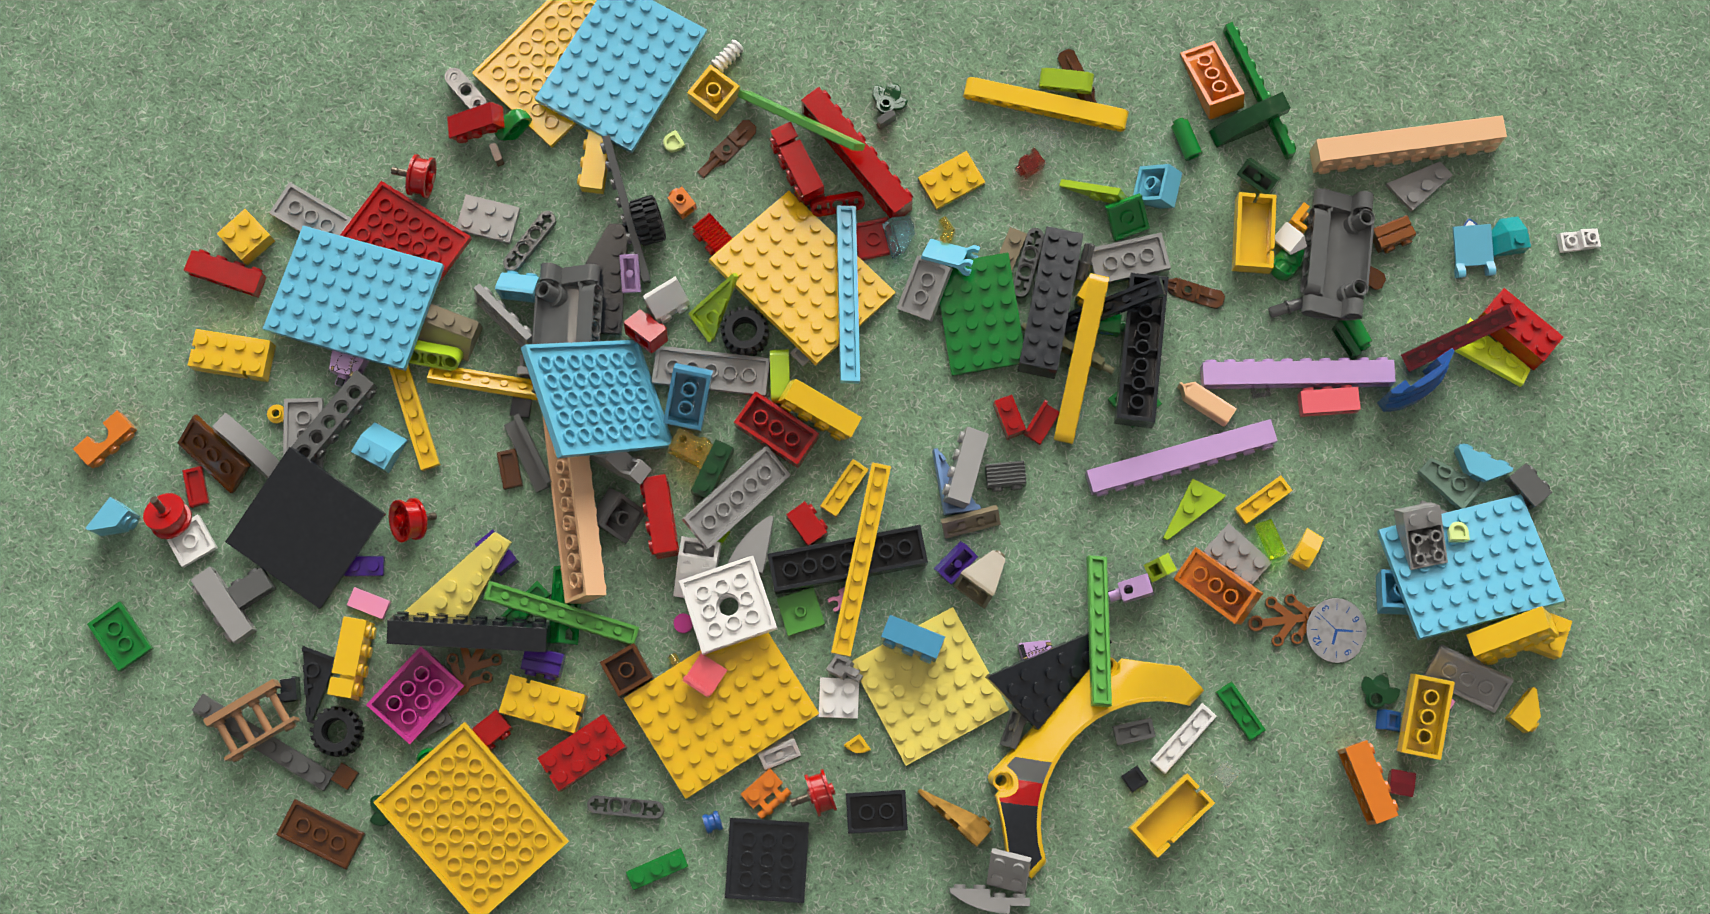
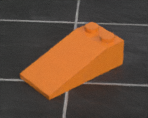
[1180,41,1245,120]
[1174,547,1263,625]

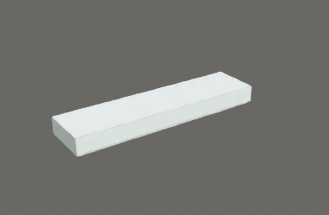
[1150,703,1217,774]

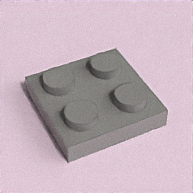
[987,848,1031,894]

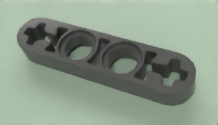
[503,211,556,272]
[1014,228,1044,299]
[587,795,664,819]

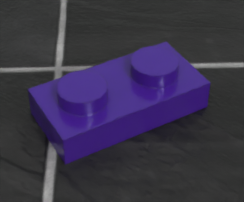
[344,556,385,577]

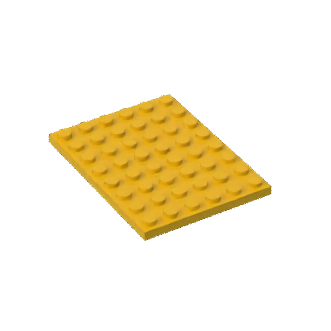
[472,0,597,148]
[709,191,896,366]
[623,633,819,799]
[373,722,569,914]

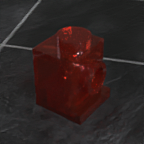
[1015,147,1045,179]

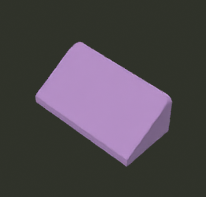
[619,254,641,293]

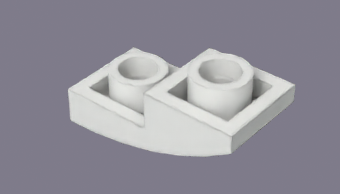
[1556,228,1601,253]

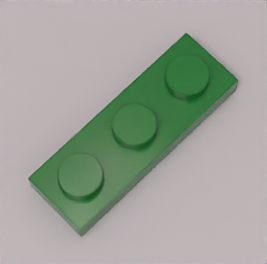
[626,848,688,890]

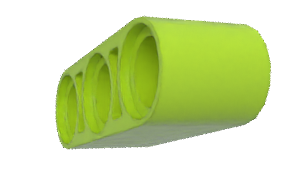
[1039,68,1094,94]
[409,340,464,371]
[770,349,790,404]

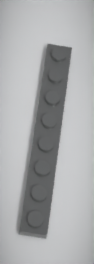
[600,135,651,284]
[192,694,334,791]

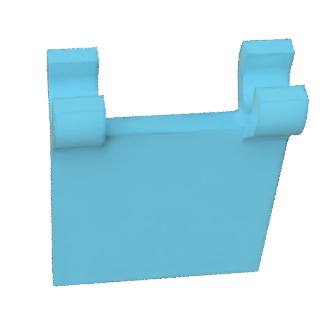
[1452,224,1496,278]
[921,239,980,276]

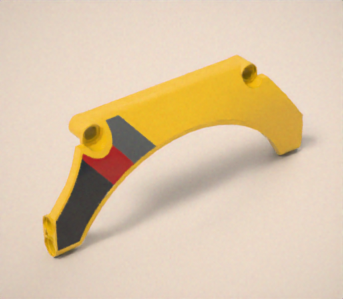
[988,657,1204,879]

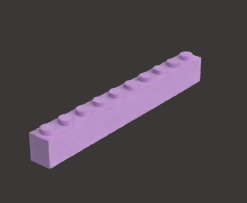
[1200,357,1395,389]
[1085,419,1278,497]

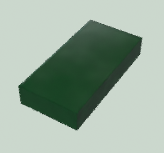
[1332,321,1362,360]

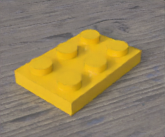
[918,151,985,210]

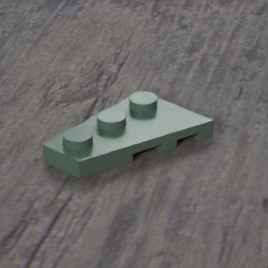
[1417,458,1486,510]

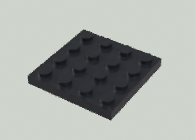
[725,818,809,903]

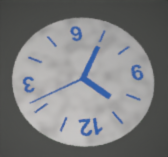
[1306,598,1367,663]

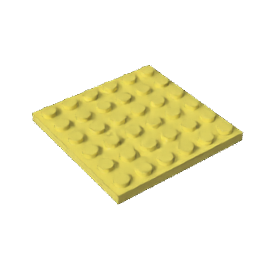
[852,607,1009,766]

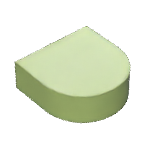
[663,130,686,153]
[1447,522,1470,542]

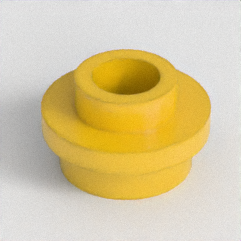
[267,404,284,424]

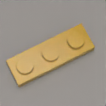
[820,459,869,517]
[1234,475,1293,525]

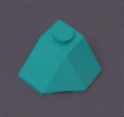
[1491,216,1531,257]

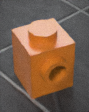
[667,187,697,220]

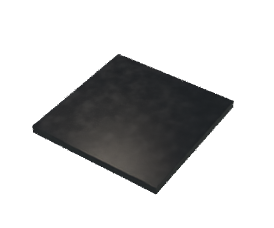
[225,447,386,609]

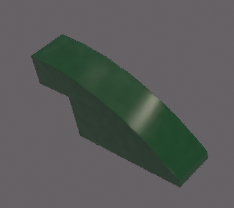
[1209,92,1291,148]

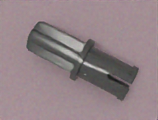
[1075,243,1095,281]
[1268,296,1303,318]

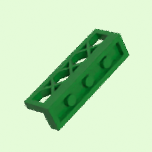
[549,565,581,645]

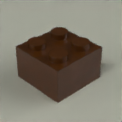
[599,643,655,698]

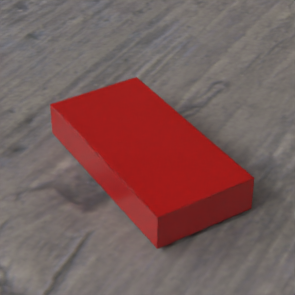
[182,466,210,508]

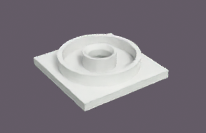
[679,555,778,655]

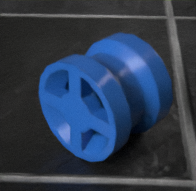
[702,811,723,834]

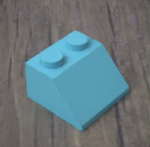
[1133,164,1182,208]
[495,271,540,303]
[351,422,408,473]
[86,497,140,536]

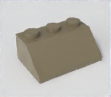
[418,304,483,362]

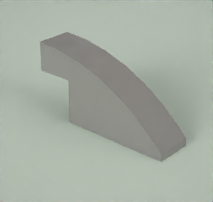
[212,413,280,479]
[590,452,652,484]
[728,515,774,575]

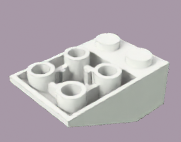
[673,536,721,598]

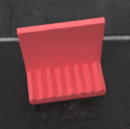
[682,653,727,698]

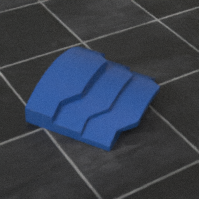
[1377,348,1454,412]

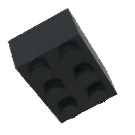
[846,790,908,834]

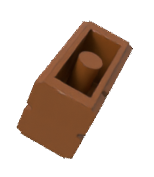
[1373,215,1416,254]

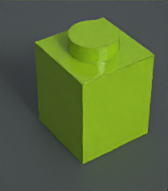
[1143,553,1177,582]

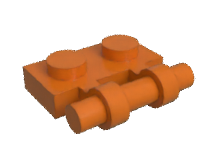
[741,768,792,819]

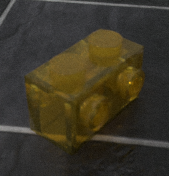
[668,428,713,469]

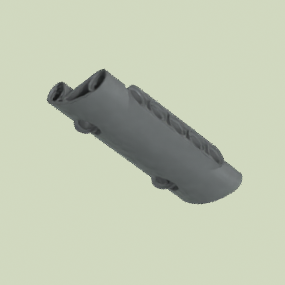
[1300,189,1375,320]
[532,263,603,394]

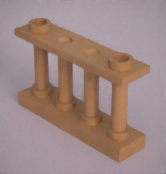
[203,679,300,762]

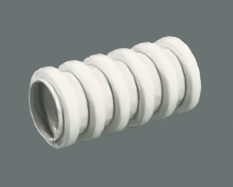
[711,40,744,73]

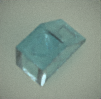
[882,216,915,260]

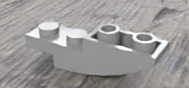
[949,884,1030,914]

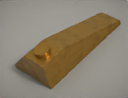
[917,789,992,847]

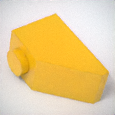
[1288,528,1324,571]
[1505,687,1541,733]

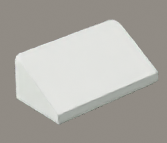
[1275,222,1307,255]
[758,734,801,770]

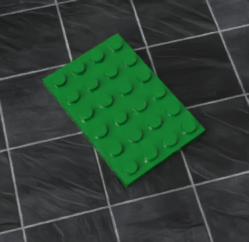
[940,252,1023,376]

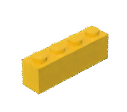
[577,129,608,194]

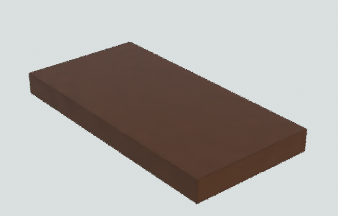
[177,415,251,493]
[276,799,365,870]

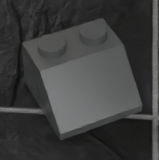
[596,487,645,544]

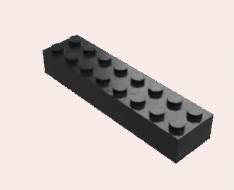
[1017,226,1083,379]
[1114,273,1169,429]
[768,525,928,595]
[386,611,551,652]

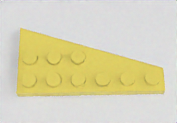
[405,532,512,617]

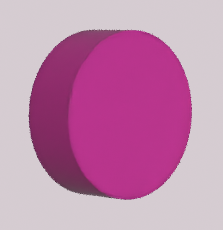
[674,613,693,634]

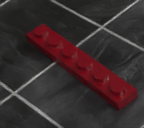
[1401,304,1517,372]

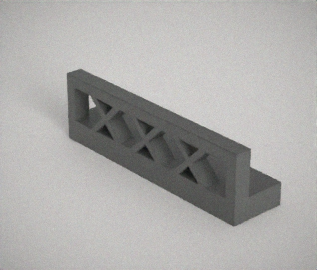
[504,413,552,493]

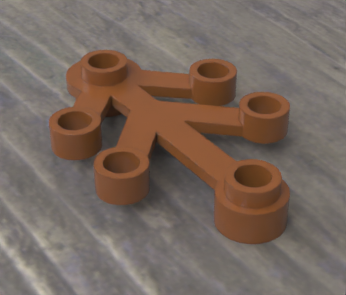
[1247,594,1315,647]
[446,648,503,696]

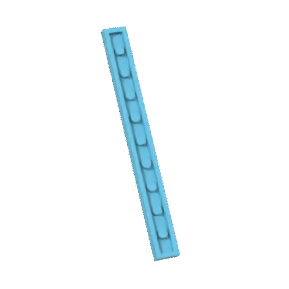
[836,205,860,384]

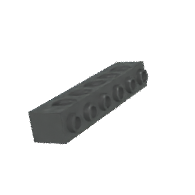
[281,370,378,463]

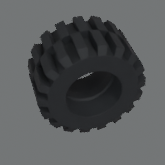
[629,195,666,247]
[721,306,769,356]
[310,706,365,757]

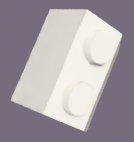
[643,276,690,323]

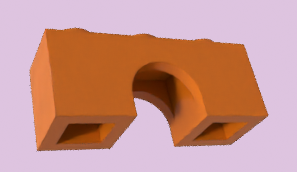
[73,410,137,469]

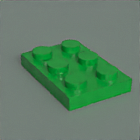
[87,601,153,672]

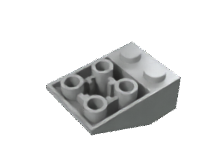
[1394,502,1448,570]

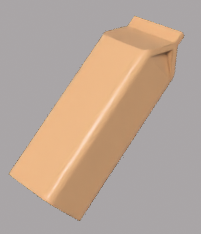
[1177,382,1237,427]

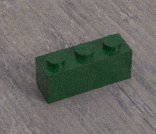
[691,439,734,500]

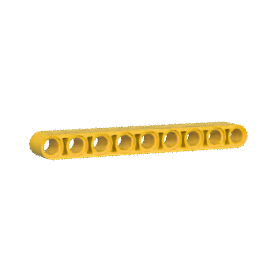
[963,77,1129,132]
[1054,273,1109,444]

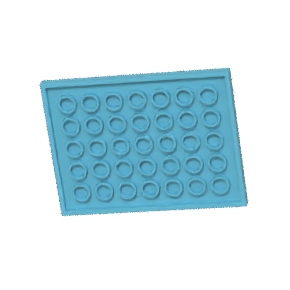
[535,0,707,153]
[263,226,445,371]
[521,340,674,458]
[1377,494,1565,640]

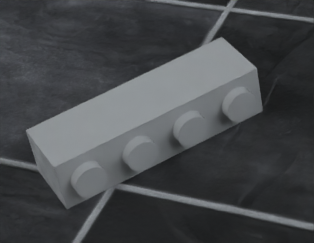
[942,426,989,509]
[191,566,257,644]

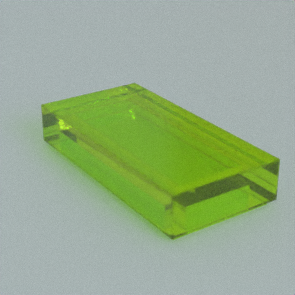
[1254,519,1288,561]

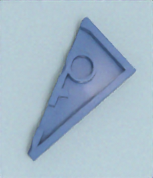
[932,448,981,515]

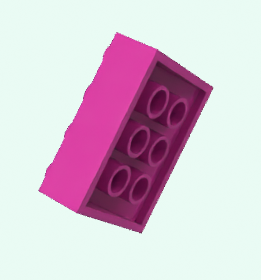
[366,646,464,744]

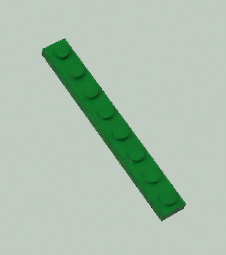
[1223,22,1296,160]

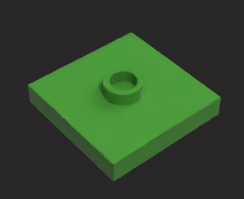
[777,587,825,636]

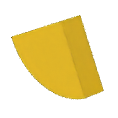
[844,733,871,753]

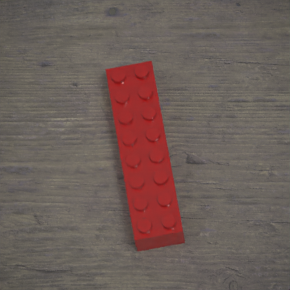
[801,87,913,224]

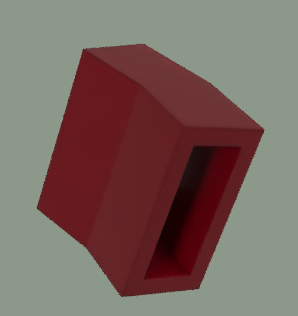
[1388,769,1416,797]

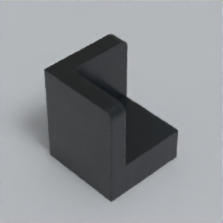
[277,676,302,703]

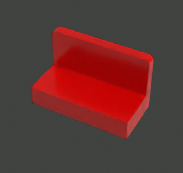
[1024,399,1060,445]

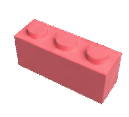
[1297,385,1361,417]

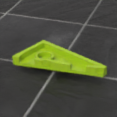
[1059,179,1127,204]
[688,273,739,343]
[1162,478,1226,540]

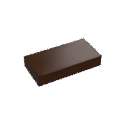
[496,448,523,490]

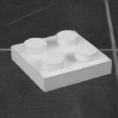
[167,514,218,568]
[819,677,859,719]

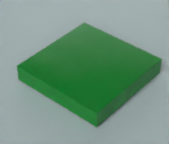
[1105,193,1150,241]

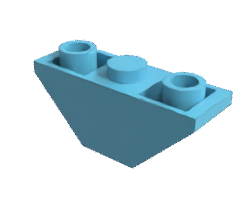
[1454,444,1513,483]

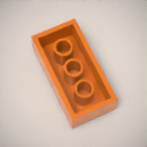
[1337,740,1399,825]

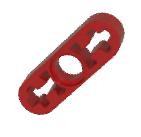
[810,191,865,217]

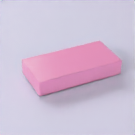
[347,587,391,620]

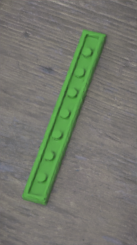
[737,90,865,151]
[1086,555,1112,707]
[483,581,639,645]

